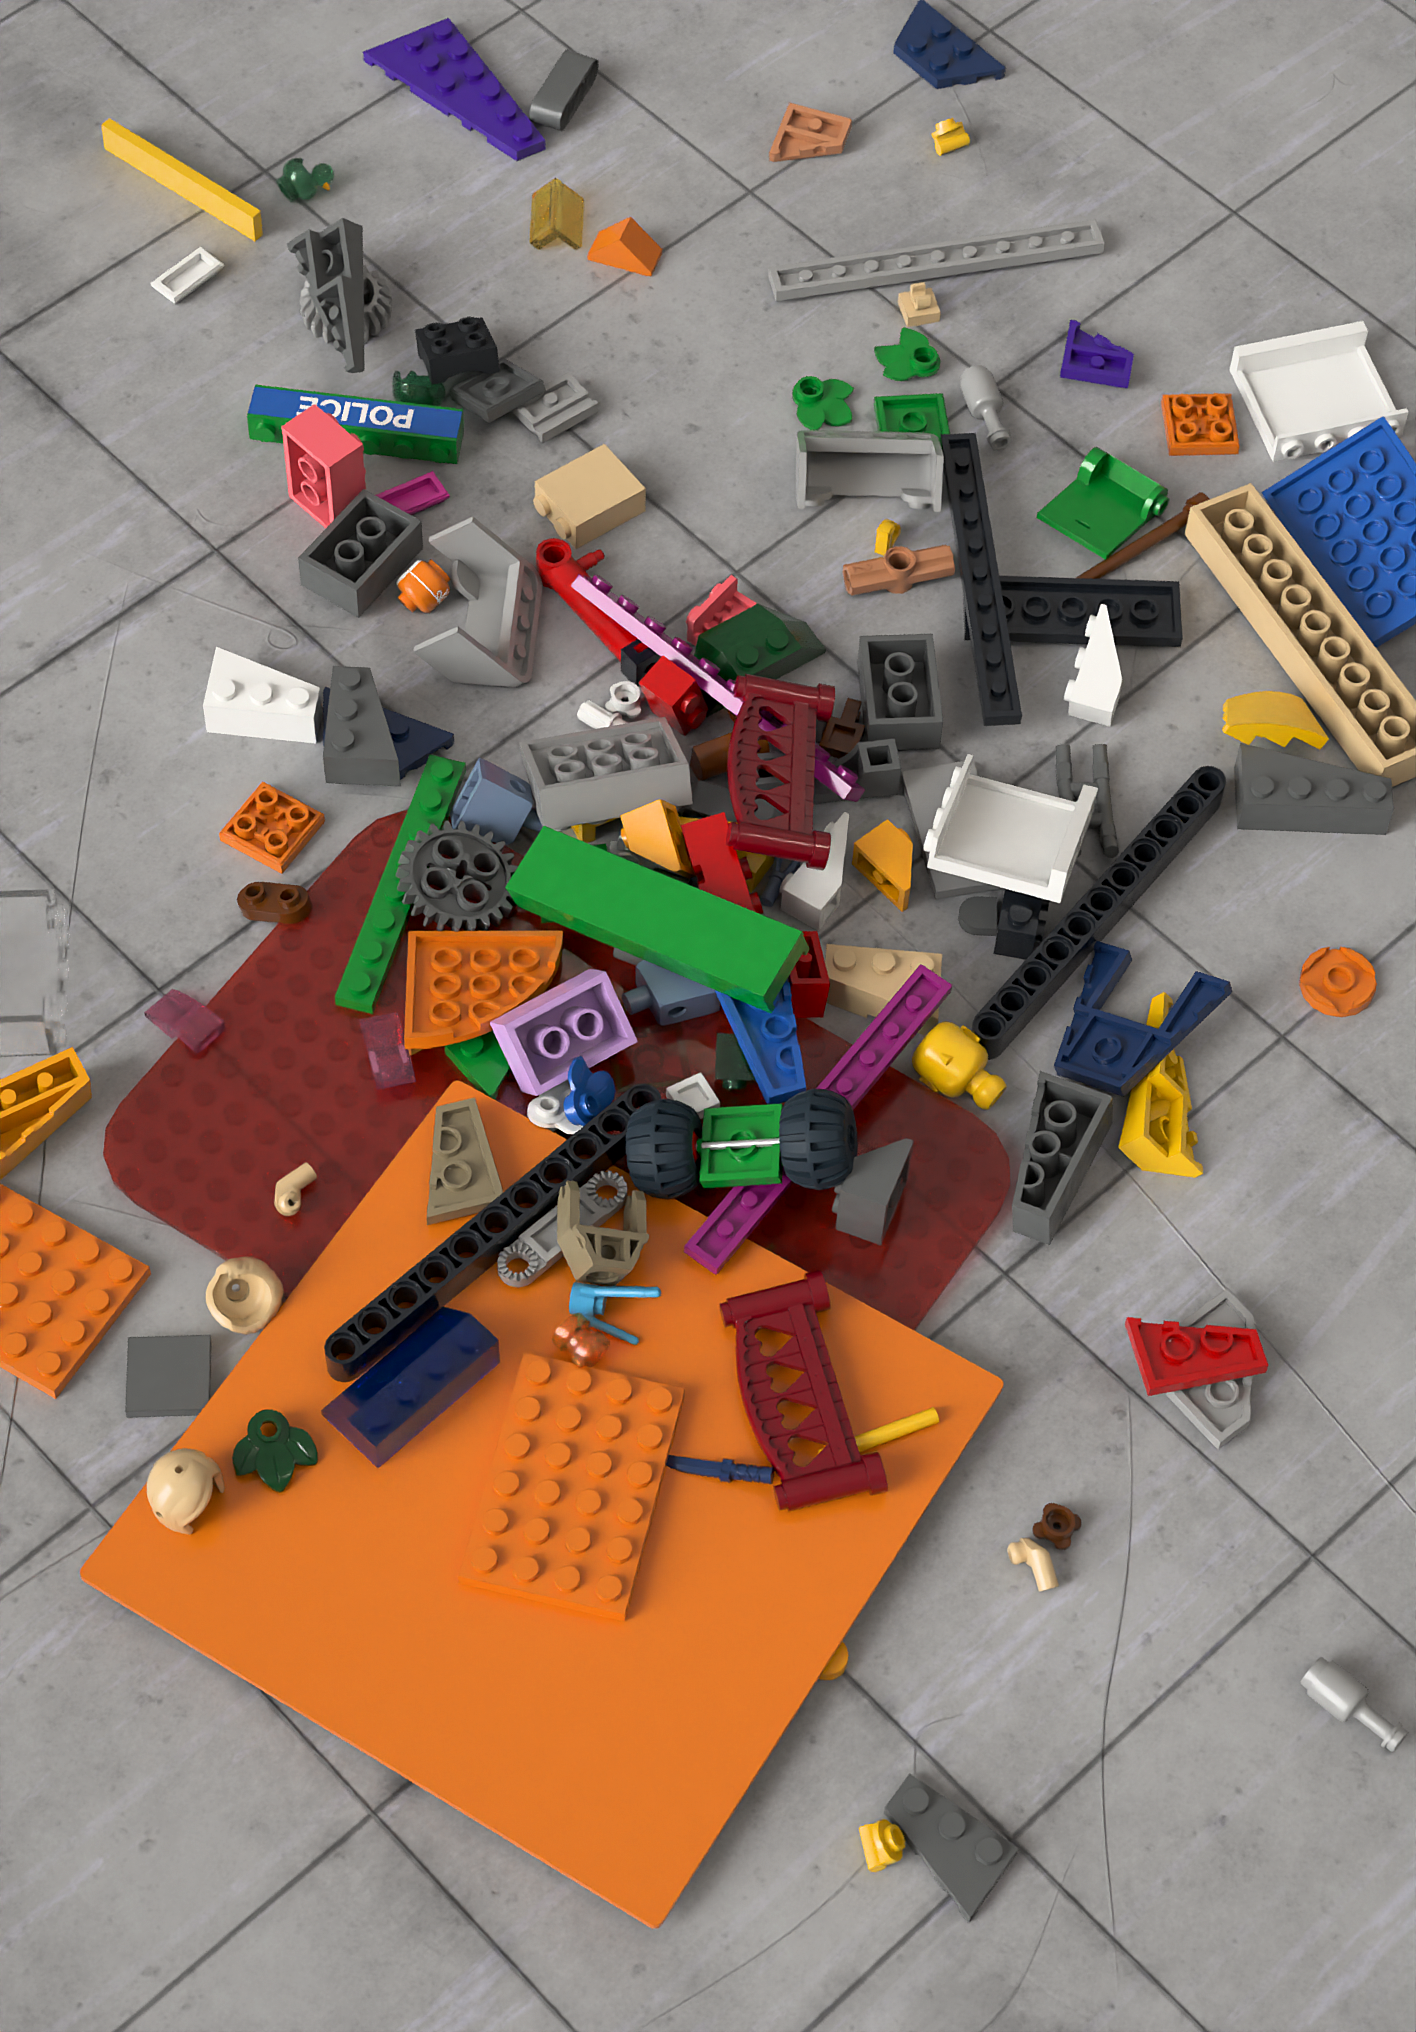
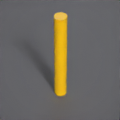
[818,1407,939,1453]

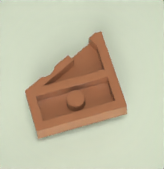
[769,102,852,162]

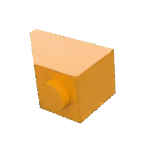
[620,799,696,879]
[852,819,913,912]

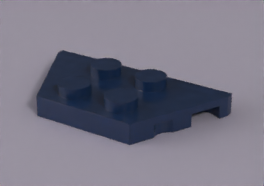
[893,0,1006,89]
[323,687,454,780]

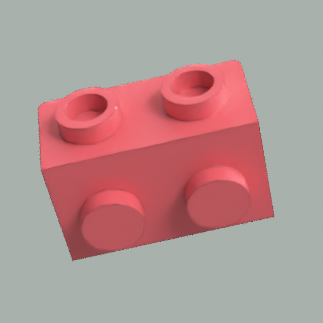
[686,575,757,646]

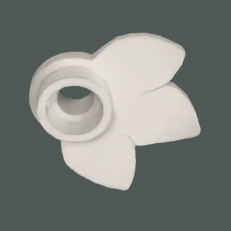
[527,1080,583,1135]

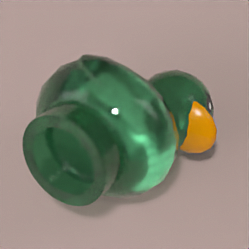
[276,158,334,202]

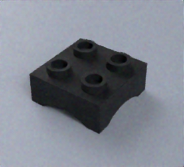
[415,317,500,385]

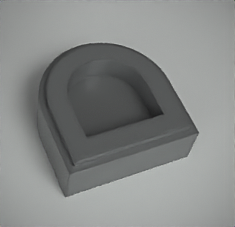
[958,896,998,936]

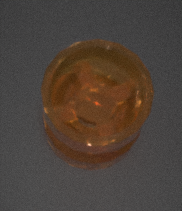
[552,1312,610,1369]

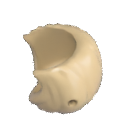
[206,1256,284,1335]
[147,1448,225,1535]

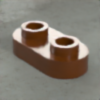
[237,882,312,924]

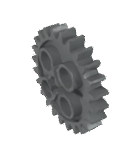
[396,820,518,932]

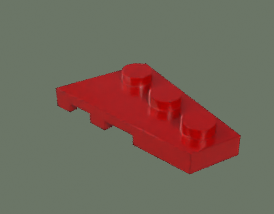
[1125,1317,1269,1396]

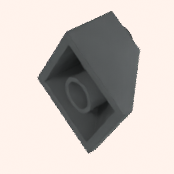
[832,1138,914,1245]

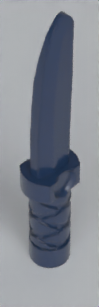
[666,1455,774,1484]

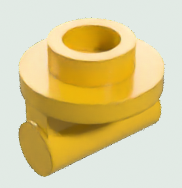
[931,118,970,155]
[859,1819,905,1872]

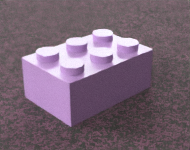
[490,969,638,1096]

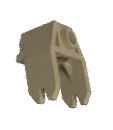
[557,1180,649,1286]

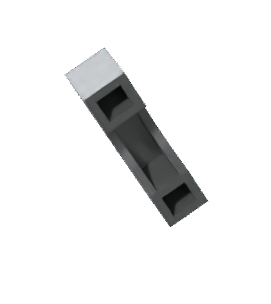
[756,738,901,804]

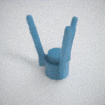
[569,1282,661,1345]

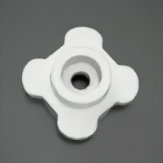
[605,681,645,718]

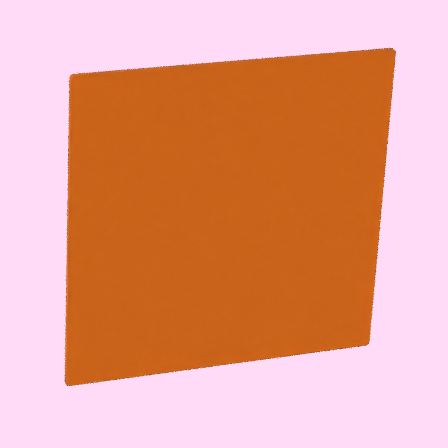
[80,1081,1003,1929]

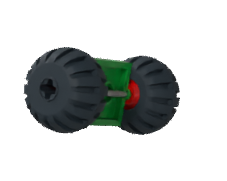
[626,1088,858,1199]

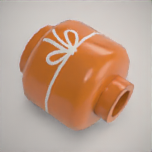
[397,559,451,613]

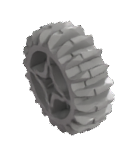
[299,265,392,344]

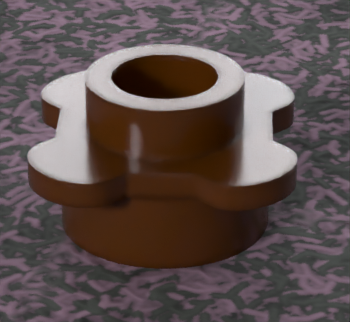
[1032,1503,1082,1550]

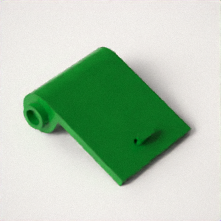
[1036,447,1170,560]

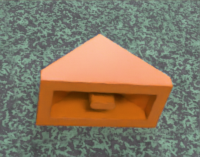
[587,216,662,277]

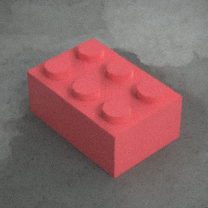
[282,404,366,528]

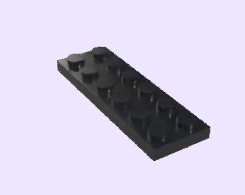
[963,576,1183,647]

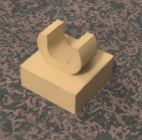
[898,282,941,327]

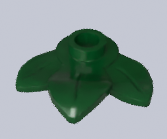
[232,1409,318,1493]

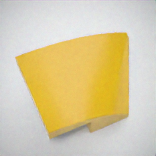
[1222,691,1329,750]

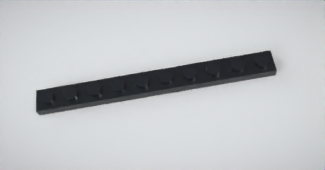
[940,433,1022,726]

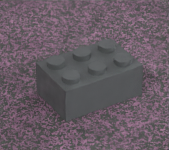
[298,489,423,618]
[857,633,943,750]

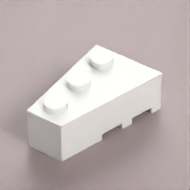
[203,647,322,744]

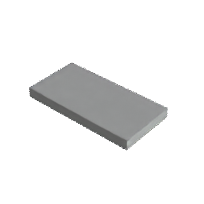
[900,760,1003,899]

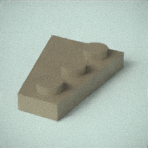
[426,1098,503,1225]

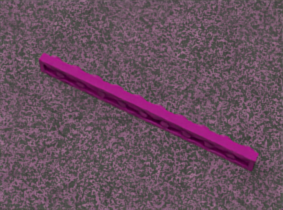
[571,574,865,802]
[684,964,952,1275]

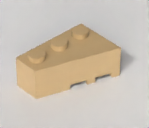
[825,944,942,1038]

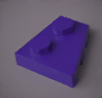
[1060,319,1134,389]

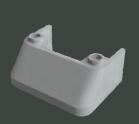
[796,430,944,512]
[413,517,542,687]

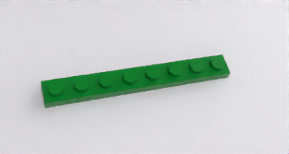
[335,754,466,1014]

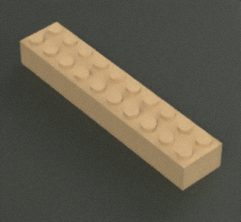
[1185,483,1416,787]

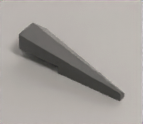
[287,218,365,373]

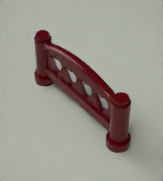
[726,674,835,871]
[719,1270,888,1512]

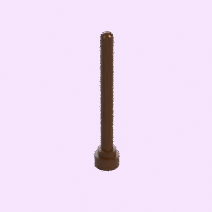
[1076,492,1210,579]

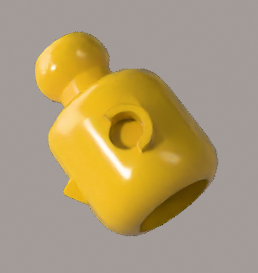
[912,1021,1007,1110]

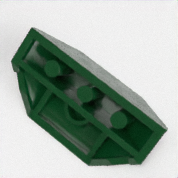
[694,604,826,718]

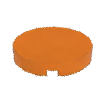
[1299,947,1377,1017]

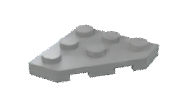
[1135,1288,1254,1449]

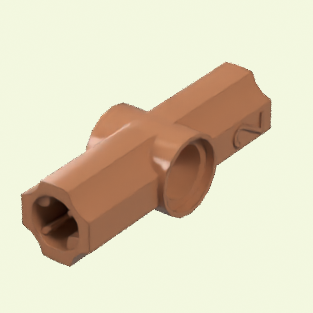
[843,544,955,596]

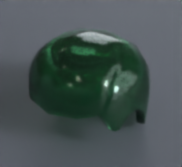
[392,370,446,406]

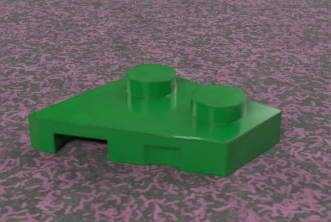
[444,1031,512,1100]

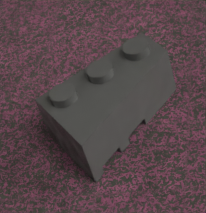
[323,666,401,786]

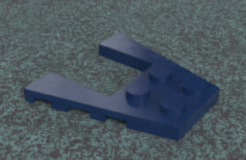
[1054,941,1232,1097]

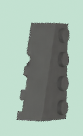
[1234,743,1394,835]
[1012,1071,1113,1245]

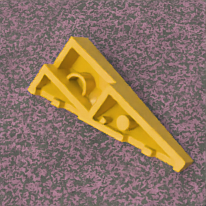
[1118,992,1203,1178]

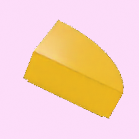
[875,519,901,556]

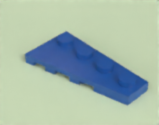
[714,978,806,1104]

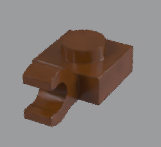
[819,698,865,759]

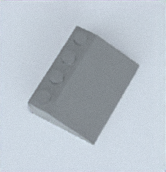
[519,717,693,831]

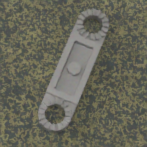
[497,1171,627,1287]

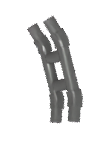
[1056,744,1119,858]

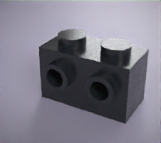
[993,889,1050,960]

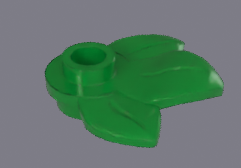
[874,327,941,381]
[792,376,854,430]

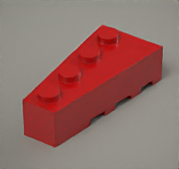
[681,812,764,914]

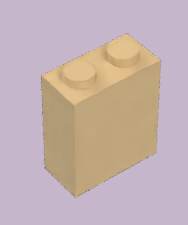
[533,444,646,549]

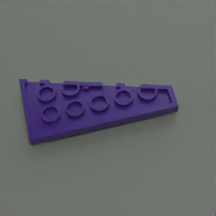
[363,18,546,161]

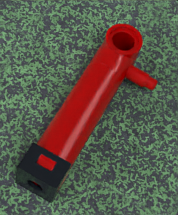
[536,538,661,686]

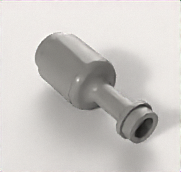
[960,365,1011,450]
[1300,1657,1409,1753]

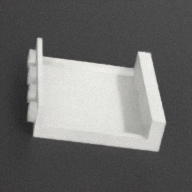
[1230,321,1409,462]
[924,754,1098,903]

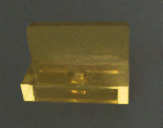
[529,178,584,250]

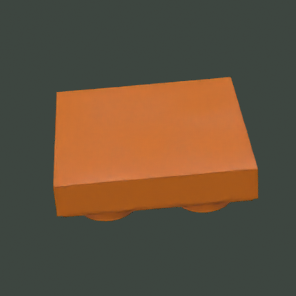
[1161,393,1240,456]
[219,781,325,874]

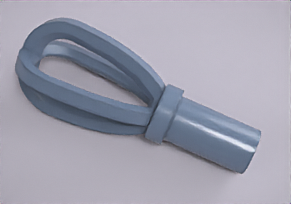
[759,857,801,907]

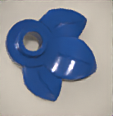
[563,1056,616,1126]

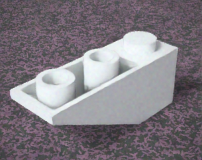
[1064,604,1122,727]
[779,812,849,931]

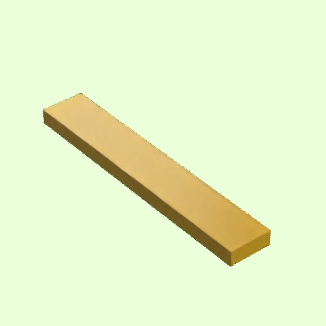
[101,118,263,241]

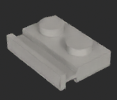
[512,372,598,443]

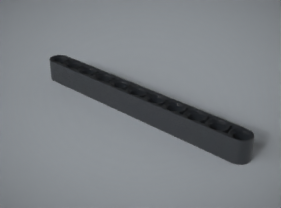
[971,766,1226,1060]
[324,1083,661,1382]

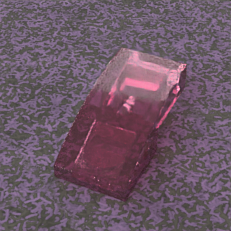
[144,989,226,1054]
[359,1012,416,1090]

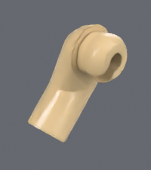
[274,1162,317,1216]
[1007,1538,1059,1592]

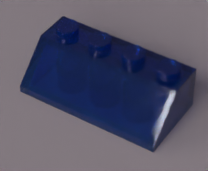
[321,1306,500,1468]

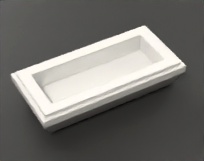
[151,247,224,304]

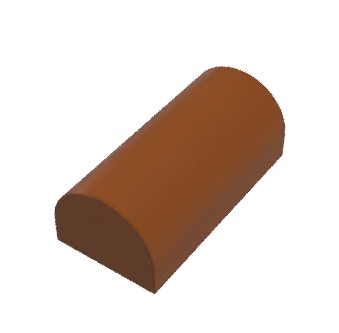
[690,732,770,781]

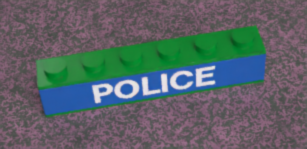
[247,384,464,464]

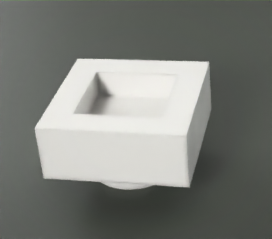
[666,1072,720,1119]

